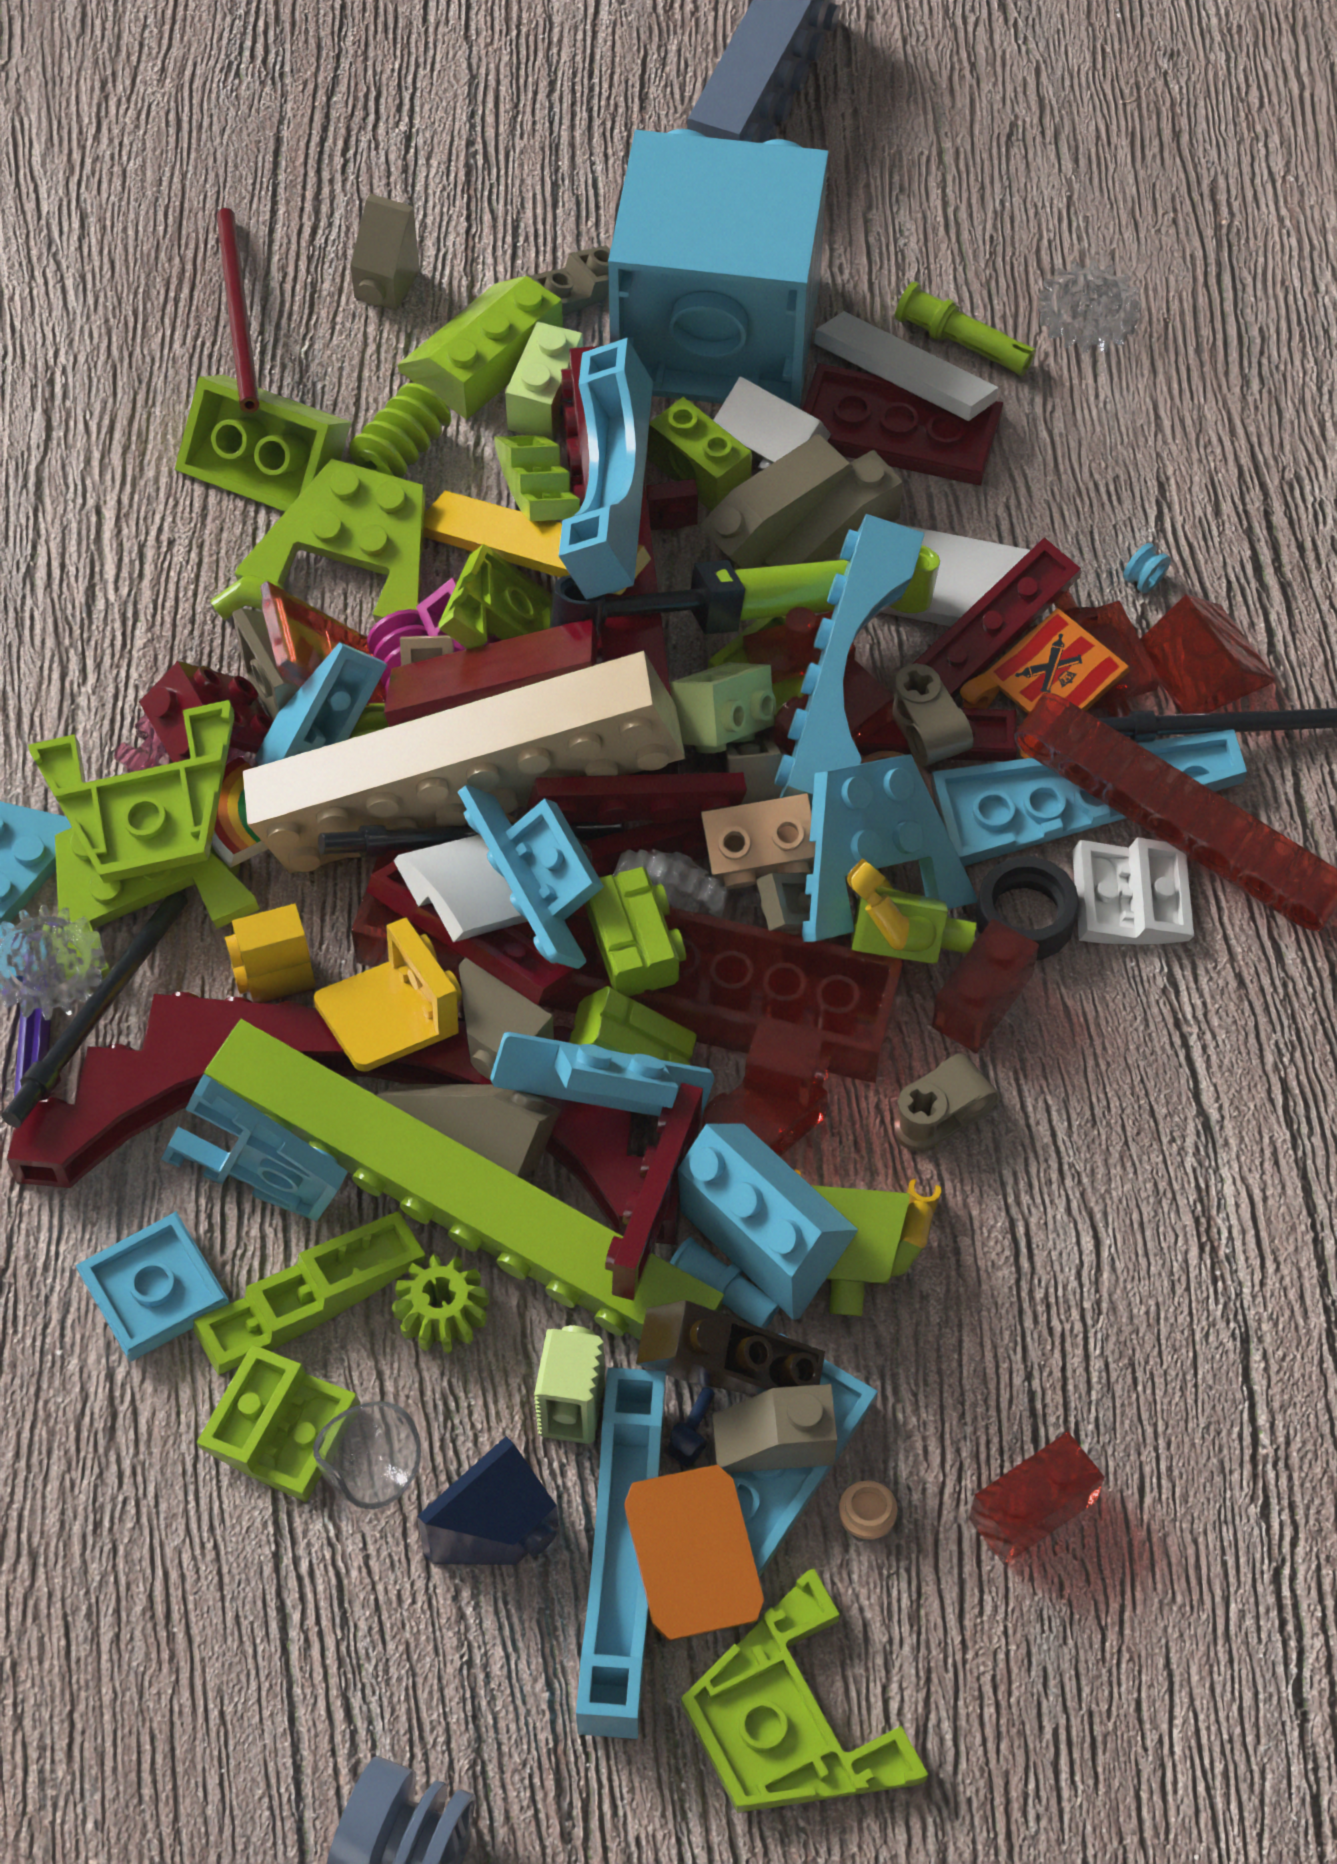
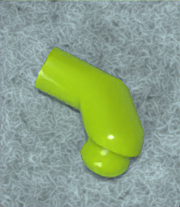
[210,575,288,621]

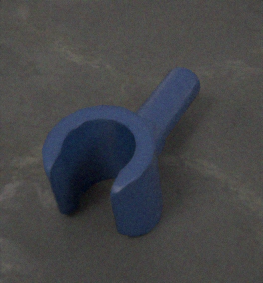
[668,1387,715,1468]

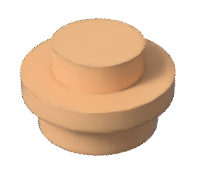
[839,1480,898,1540]

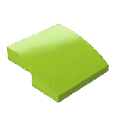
[196,1344,361,1503]

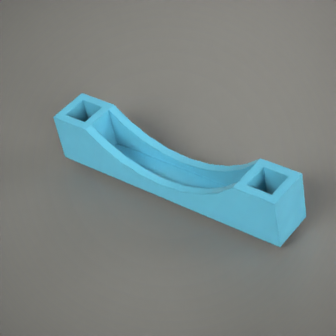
[558,338,653,600]
[774,514,925,814]
[576,1367,666,1739]

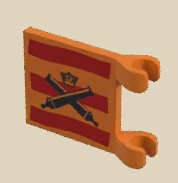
[960,607,1130,759]

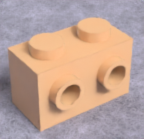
[701,793,816,889]

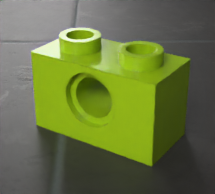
[648,397,752,511]

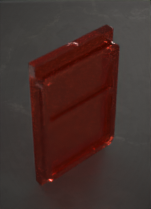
[260,581,387,706]

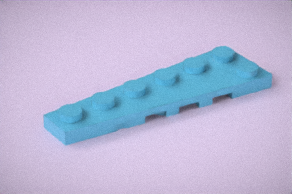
[931,729,1247,867]

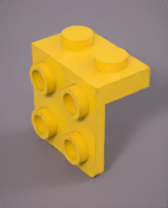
[314,918,462,1072]

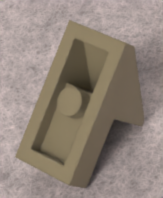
[756,873,854,943]

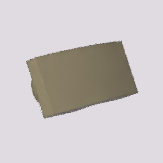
[529,245,610,316]

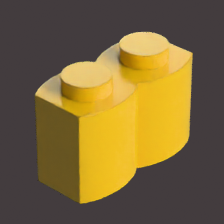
[225,903,316,1003]

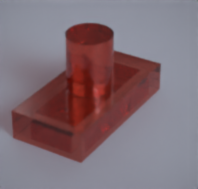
[742,607,856,684]

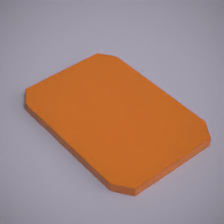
[624,1464,764,1642]

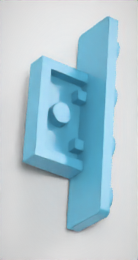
[458,785,604,969]
[490,1032,715,1118]

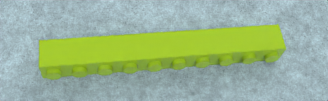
[204,1019,724,1340]

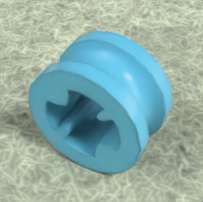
[1123,543,1171,593]

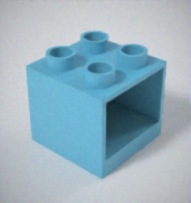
[608,129,828,409]

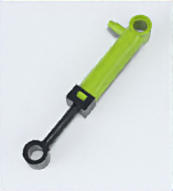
[549,545,940,641]

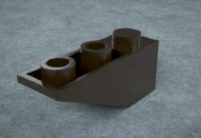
[636,1300,826,1396]

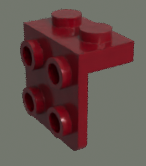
[139,661,274,763]

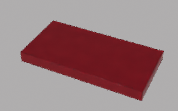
[802,363,1004,486]
[384,618,598,727]

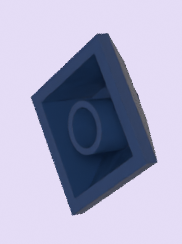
[417,1436,559,1565]

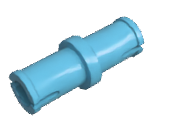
[670,1237,780,1329]

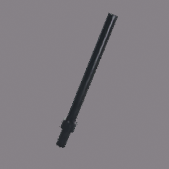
[1090,708,1337,742]
[318,822,622,858]
[1,891,188,1128]

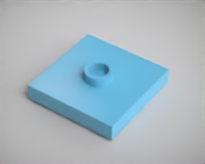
[75,1212,230,1363]

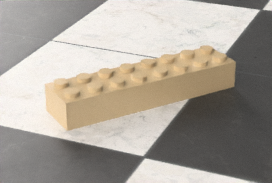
[243,651,685,874]

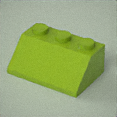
[397,275,563,420]
[174,375,351,512]

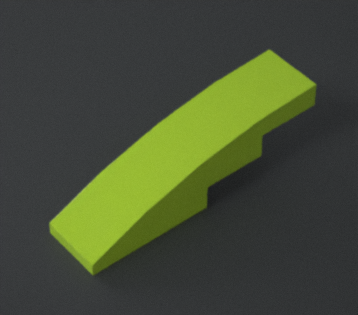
[495,435,580,521]
[193,1211,425,1376]

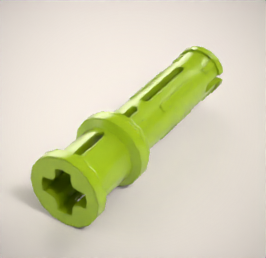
[895,281,1036,376]

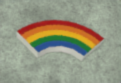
[211,756,268,868]

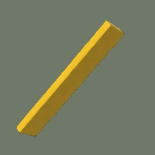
[424,490,651,595]

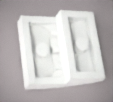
[394,834,528,942]
[1072,837,1194,944]

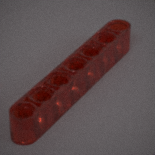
[1014,693,1337,931]

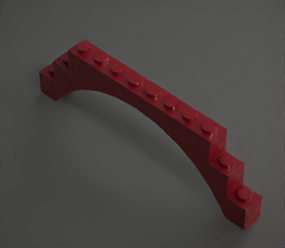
[7,992,680,1245]

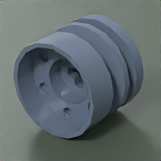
[327,1756,476,1864]

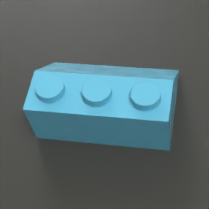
[677,1124,858,1320]

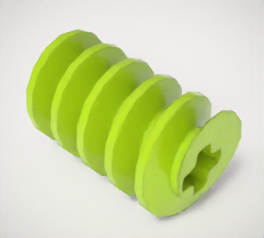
[349,383,452,478]

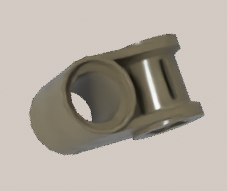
[889,663,974,767]
[894,1053,1000,1151]

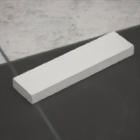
[814,311,998,421]

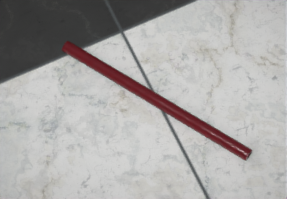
[217,208,260,413]

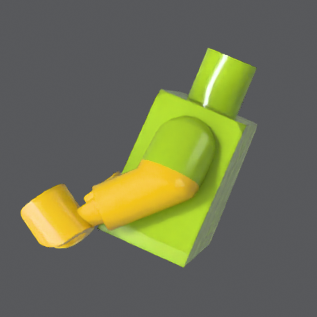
[847,859,976,963]
[794,1169,941,1317]

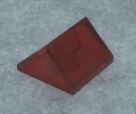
[1135,594,1275,714]

